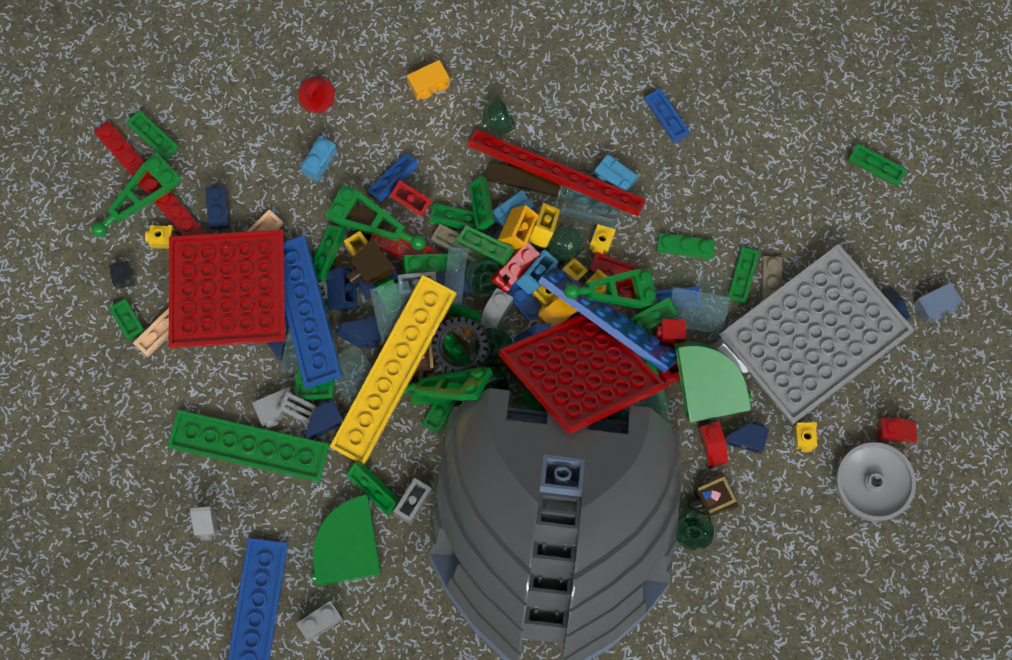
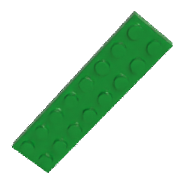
[167,410,330,483]

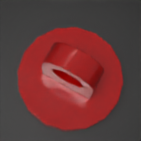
[298,77,335,113]

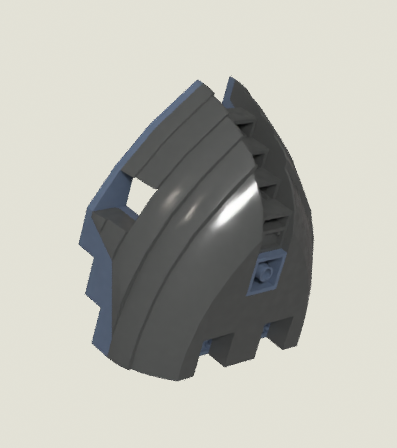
[429,388,682,660]

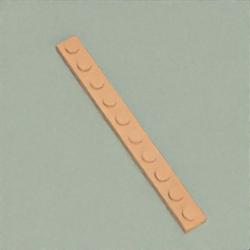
[133,210,283,357]

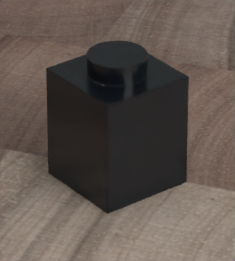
[109,261,136,289]

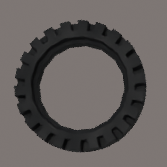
[432,317,491,373]

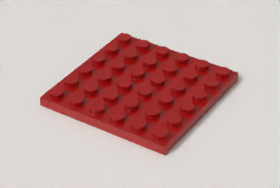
[168,230,286,349]
[499,314,666,435]

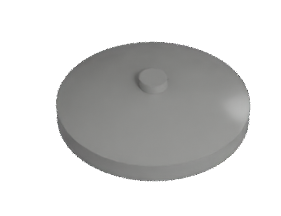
[836,442,916,522]

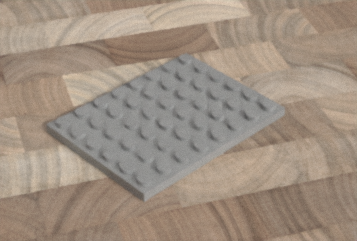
[719,244,914,425]

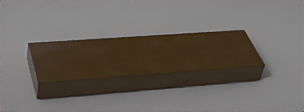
[486,162,560,197]

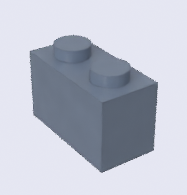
[914,283,963,323]

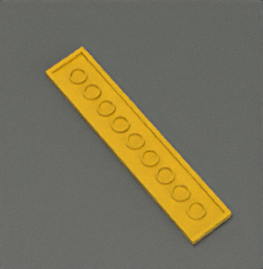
[330,275,457,465]

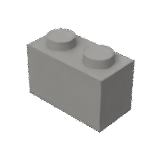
[393,478,432,525]
[296,601,343,642]

